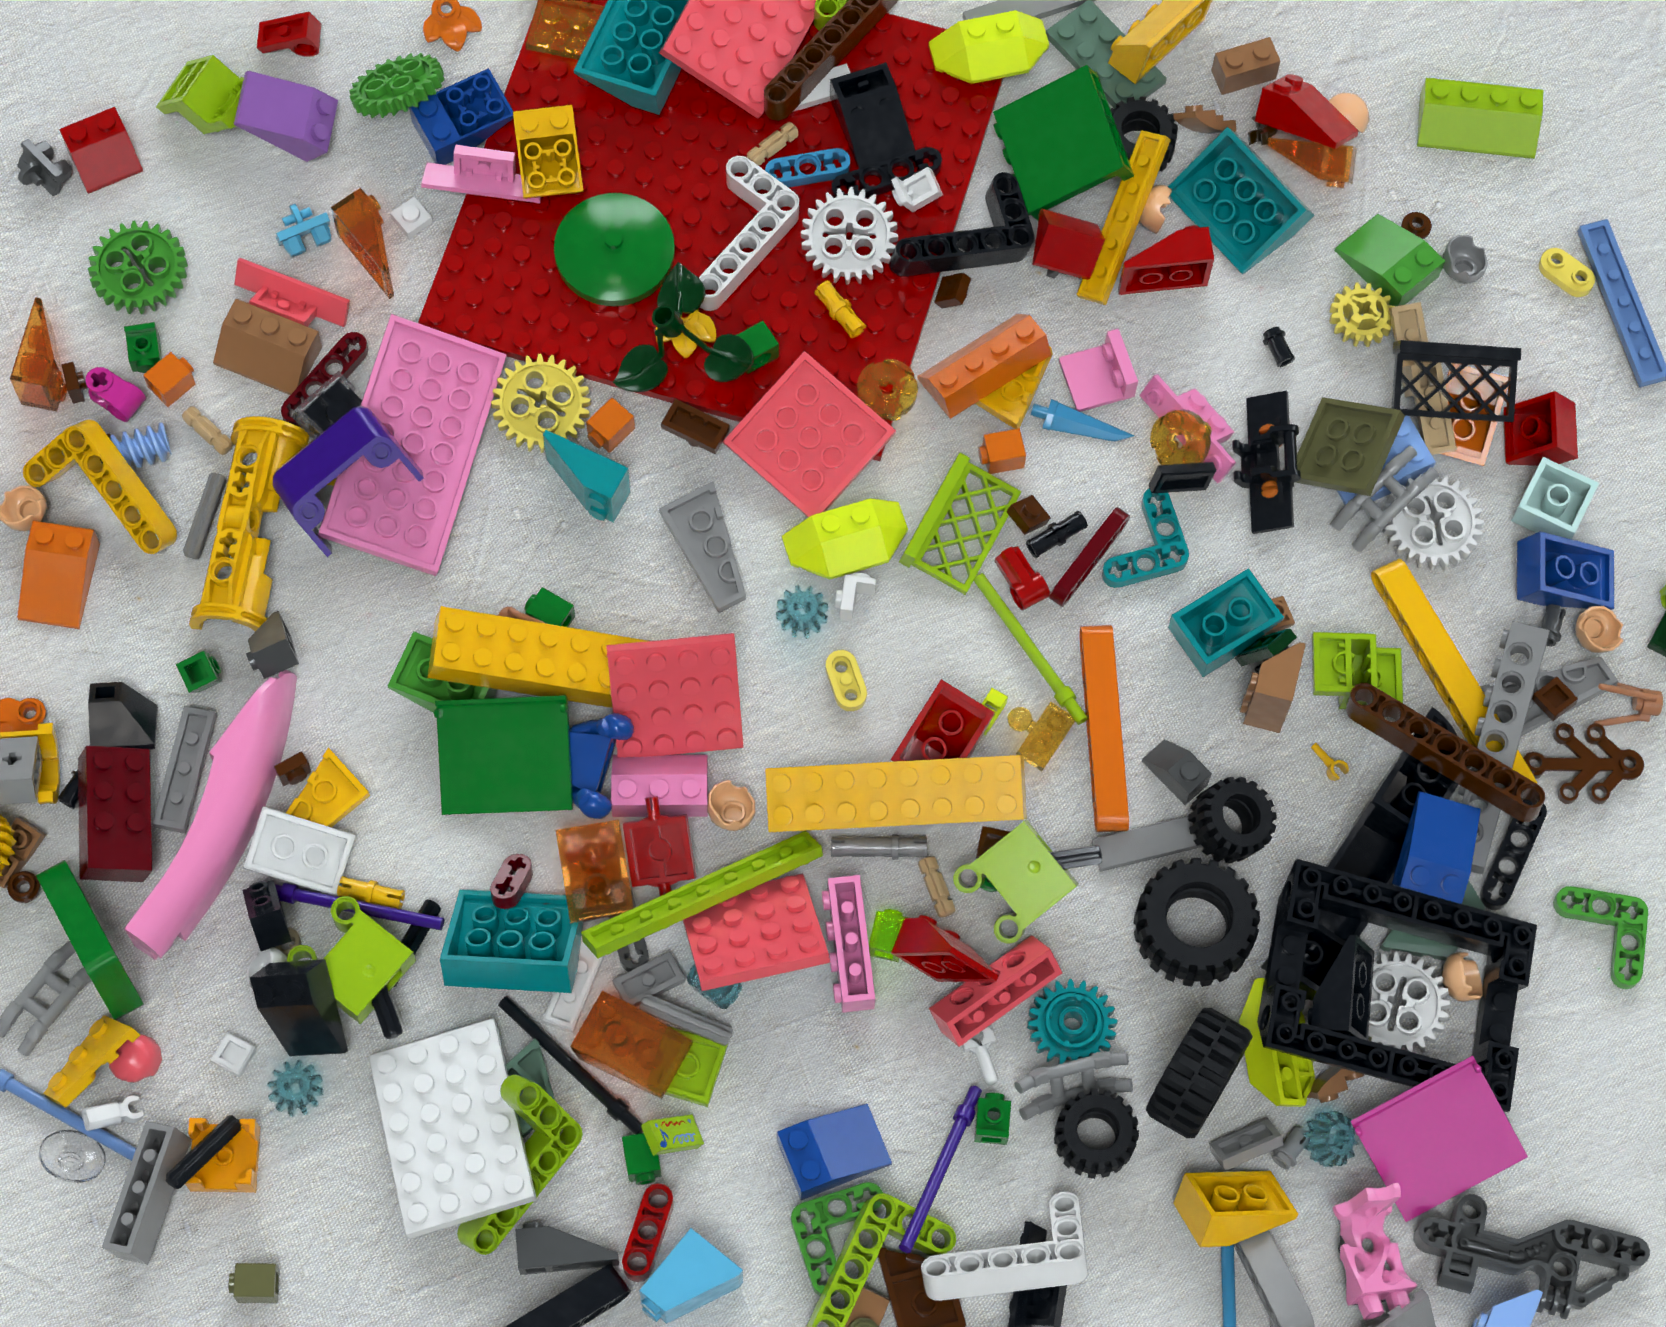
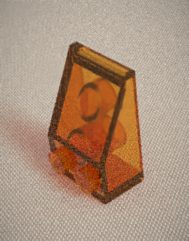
[331,187,394,299]
[10,297,67,412]
[555,820,634,923]
[570,991,693,1099]

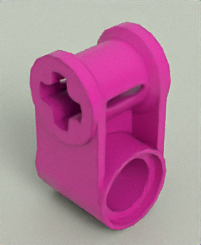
[85,367,146,422]

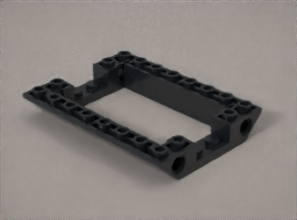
[1257,859,1537,1112]

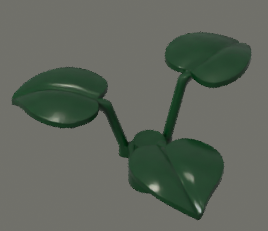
[613,262,754,392]

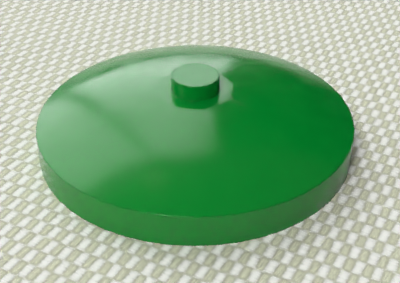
[554,193,675,306]

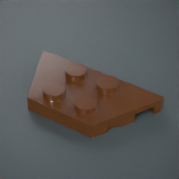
[877,1247,966,1327]

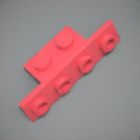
[234,258,350,327]

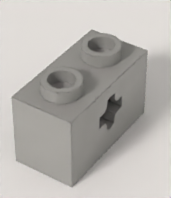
[0,736,43,805]

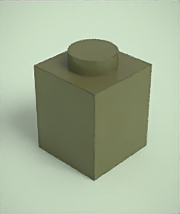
[228,1263,280,1303]

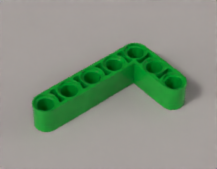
[36,860,144,1020]

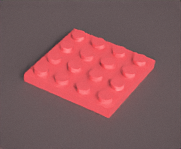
[723,351,896,517]
[606,633,743,758]
[683,874,830,991]

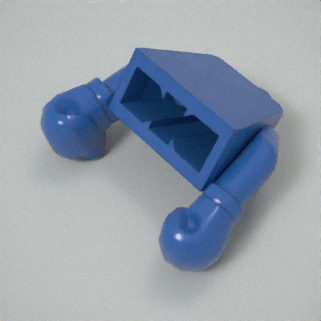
[569,713,634,819]

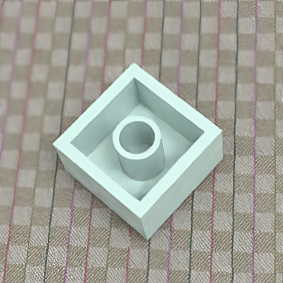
[1511,457,1599,539]

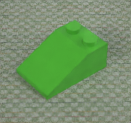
[1334,214,1445,307]
[388,631,498,713]

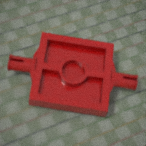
[623,796,697,896]

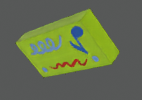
[641,1114,704,1156]

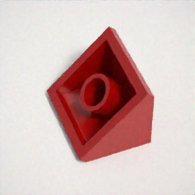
[1032,209,1105,280]

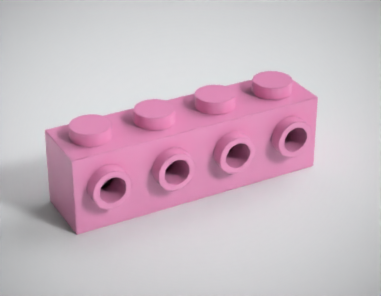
[822,875,875,1013]

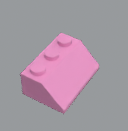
[611,755,708,817]

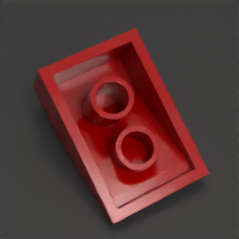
[1255,74,1359,149]
[1118,225,1214,295]
[890,679,995,762]
[891,915,999,982]

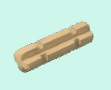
[747,122,799,166]
[182,406,233,455]
[918,856,955,918]

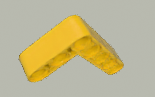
[23,420,177,554]

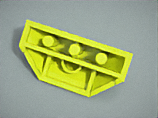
[928,10,1049,84]
[782,498,908,580]
[1239,978,1315,1107]

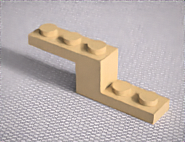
[1389,302,1457,455]

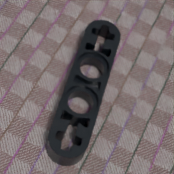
[831,147,942,199]
[1480,800,1547,910]

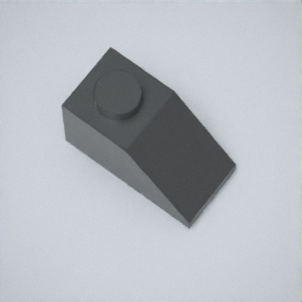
[246,611,299,679]
[1142,739,1212,805]

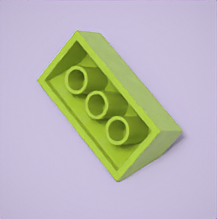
[1417,78,1544,159]

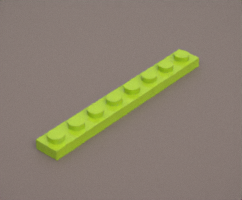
[581,831,823,959]

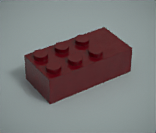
[78,746,152,882]

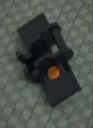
[1232,390,1301,534]

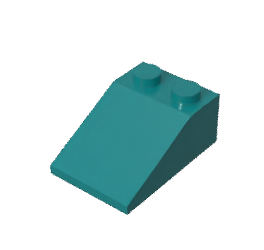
[543,430,631,523]
[1168,568,1284,677]

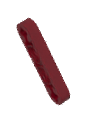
[281,332,368,428]
[1049,507,1130,607]

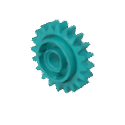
[1027,979,1118,1065]

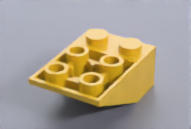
[513,105,583,199]

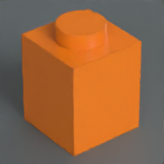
[143,352,196,407]
[586,398,635,453]
[978,428,1026,474]

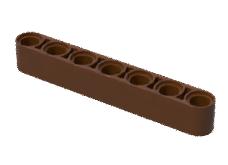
[764,0,898,121]
[1346,683,1545,822]

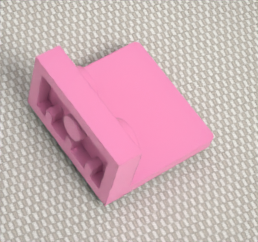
[1059,328,1138,412]

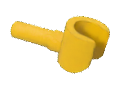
[1311,743,1349,781]

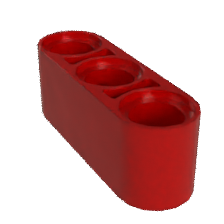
[622,1183,674,1282]

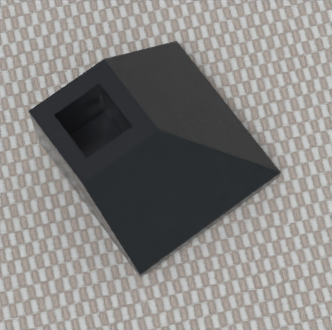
[88,682,158,749]

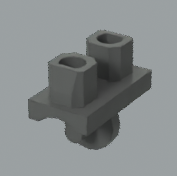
[17,139,72,196]

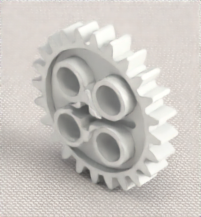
[801,187,898,285]
[1383,474,1484,571]
[1368,952,1450,1052]

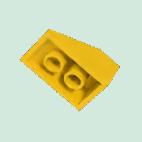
[1173,1171,1298,1247]

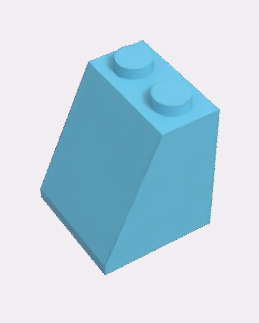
[639,1228,743,1324]

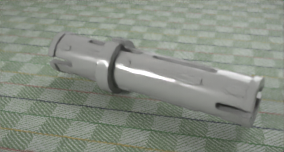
[831,835,927,860]

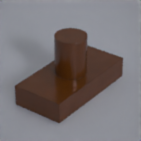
[661,399,730,454]

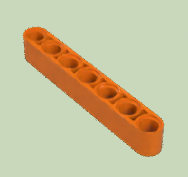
[1079,625,1129,832]

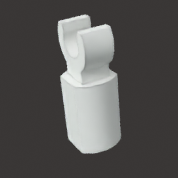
[82,1095,144,1131]

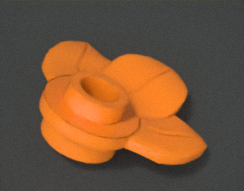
[423,0,482,52]
[0,698,46,732]

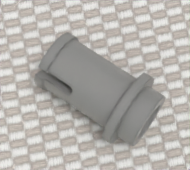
[1272,1126,1312,1169]

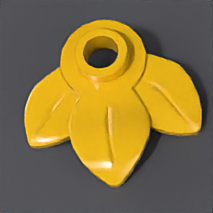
[656,309,716,359]

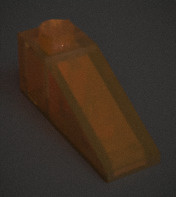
[1266,138,1357,189]

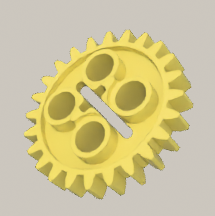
[491,354,591,453]

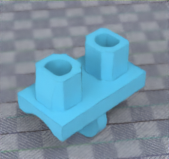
[276,204,332,258]

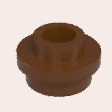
[1401,212,1432,239]
[7,871,40,903]

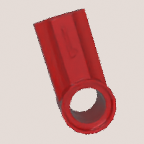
[995,546,1050,611]

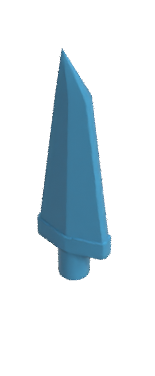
[1031,399,1134,442]

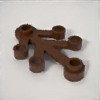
[1523,723,1644,804]

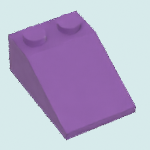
[234,71,338,162]

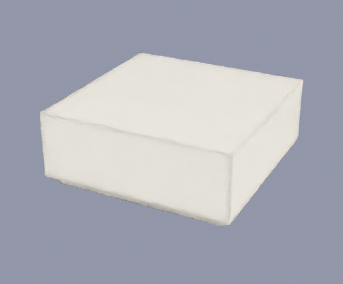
[211,1032,257,1077]

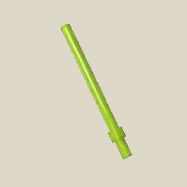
[974,573,1088,725]

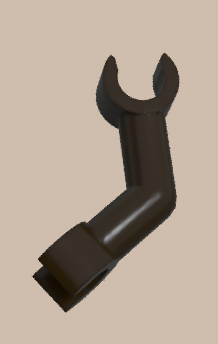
[1248,116,1278,145]

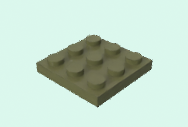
[1295,397,1405,496]

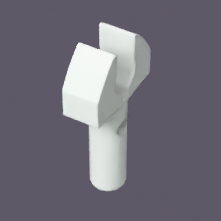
[962,1027,998,1085]

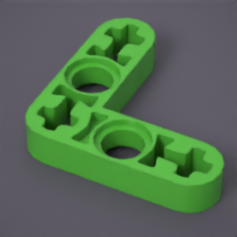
[1553,886,1648,989]
[791,1182,883,1297]

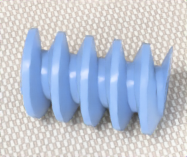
[110,422,172,468]

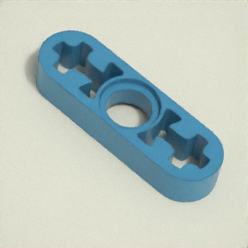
[765,148,850,188]

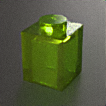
[869,909,908,963]

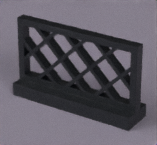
[1392,340,1522,423]

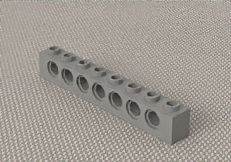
[1458,621,1550,875]

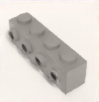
[102,1121,191,1265]

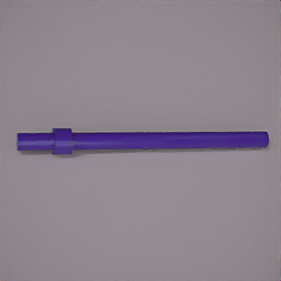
[275,883,444,930]
[899,1086,982,1253]

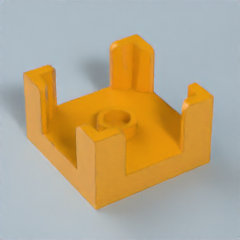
[185,1118,261,1193]

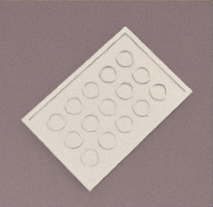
[369,1018,537,1239]

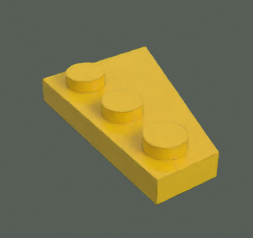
[975,346,1053,429]
[286,747,370,828]
[43,1015,140,1108]

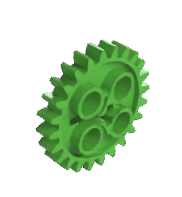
[349,53,445,118]
[88,220,188,314]

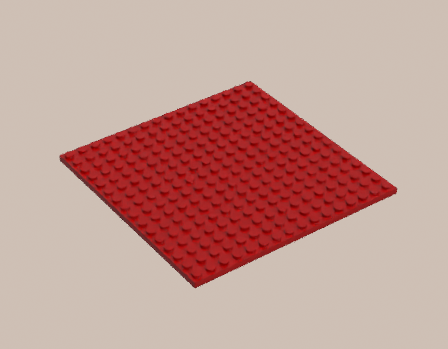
[418,0,1004,461]

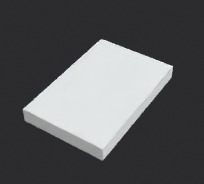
[243,806,355,896]

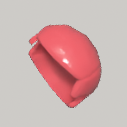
[108,1034,162,1083]

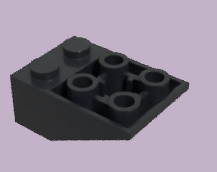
[830,63,915,169]

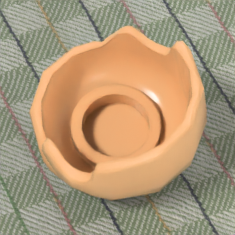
[1329,93,1370,133]
[1139,185,1172,234]
[0,486,47,531]
[1575,606,1623,653]
[707,780,755,831]
[1442,952,1483,1002]

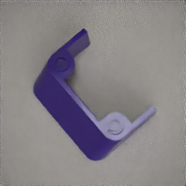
[273,406,424,557]

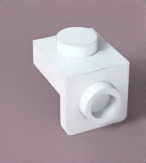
[891,167,943,212]
[835,573,876,622]

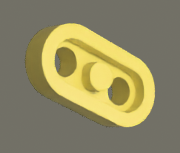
[1539,248,1595,297]
[825,650,867,711]

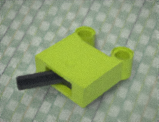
[953,819,1102,944]
[287,896,416,1039]

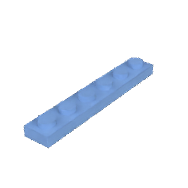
[1577,219,1666,388]

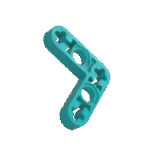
[1102,488,1189,588]

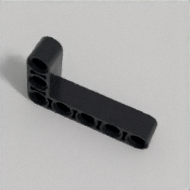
[889,172,1035,276]
[505,1264,631,1327]

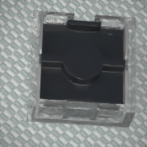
[292,371,362,439]

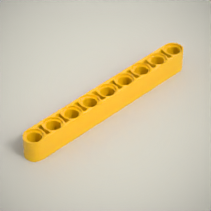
[1371,558,1537,784]

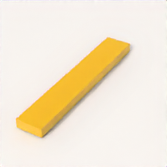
[1076,130,1171,305]

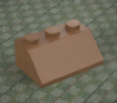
[213,299,322,395]
[1240,642,1306,733]

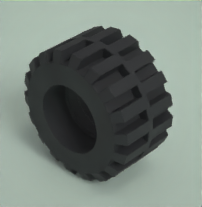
[1110,96,1178,172]
[1188,777,1277,863]
[1054,1089,1139,1179]

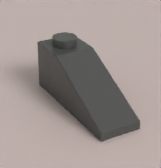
[515,1222,619,1275]

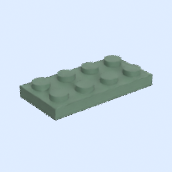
[1046,0,1167,109]

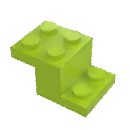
[156,55,244,134]
[1311,632,1403,709]

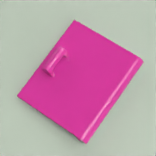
[1350,1055,1528,1222]

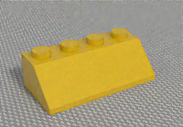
[1108,0,1212,84]

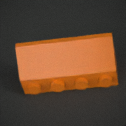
[917,314,1051,419]

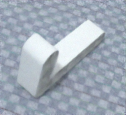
[699,156,799,311]
[921,1192,1088,1301]

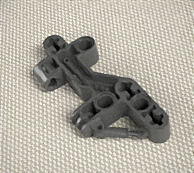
[1413,1194,1650,1320]

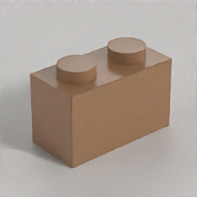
[1211,37,1281,95]

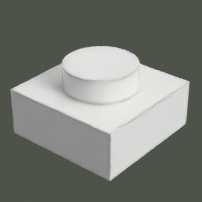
[390,197,433,239]

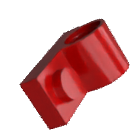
[257,11,322,57]

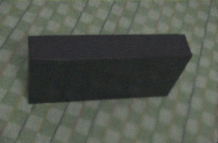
[1148,462,1216,493]

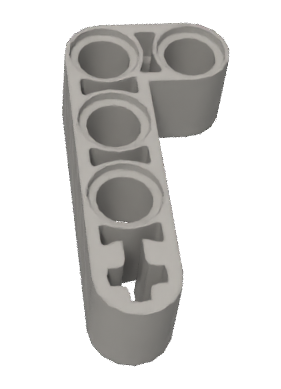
[1234,1230,1315,1327]

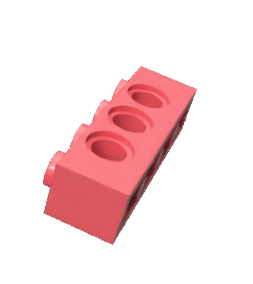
[929,935,1062,1047]

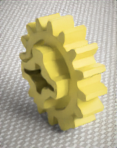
[1329,282,1395,347]

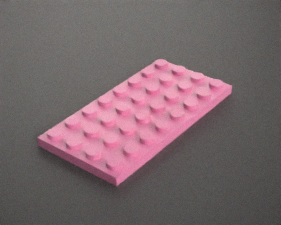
[318,314,507,576]

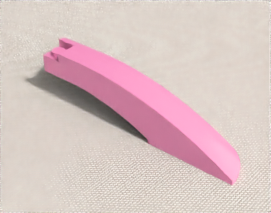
[124,670,297,960]

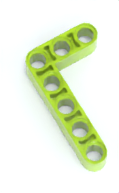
[457,1075,583,1255]
[807,1193,956,1327]

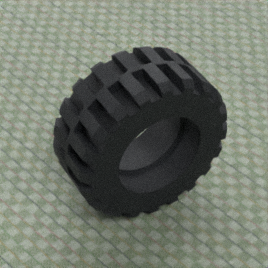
[1133,858,1260,987]
[1146,1008,1253,1138]

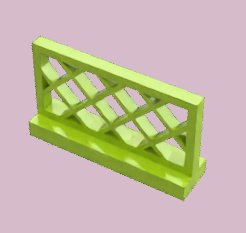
[899,453,1021,595]

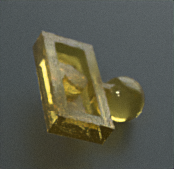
[1007,702,1075,772]

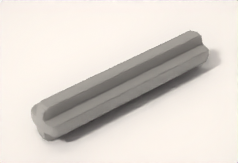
[183,473,226,559]
[639,994,733,1046]

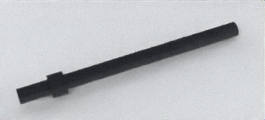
[498,996,643,1134]

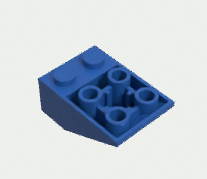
[409,68,513,165]

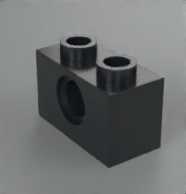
[242,880,292,951]

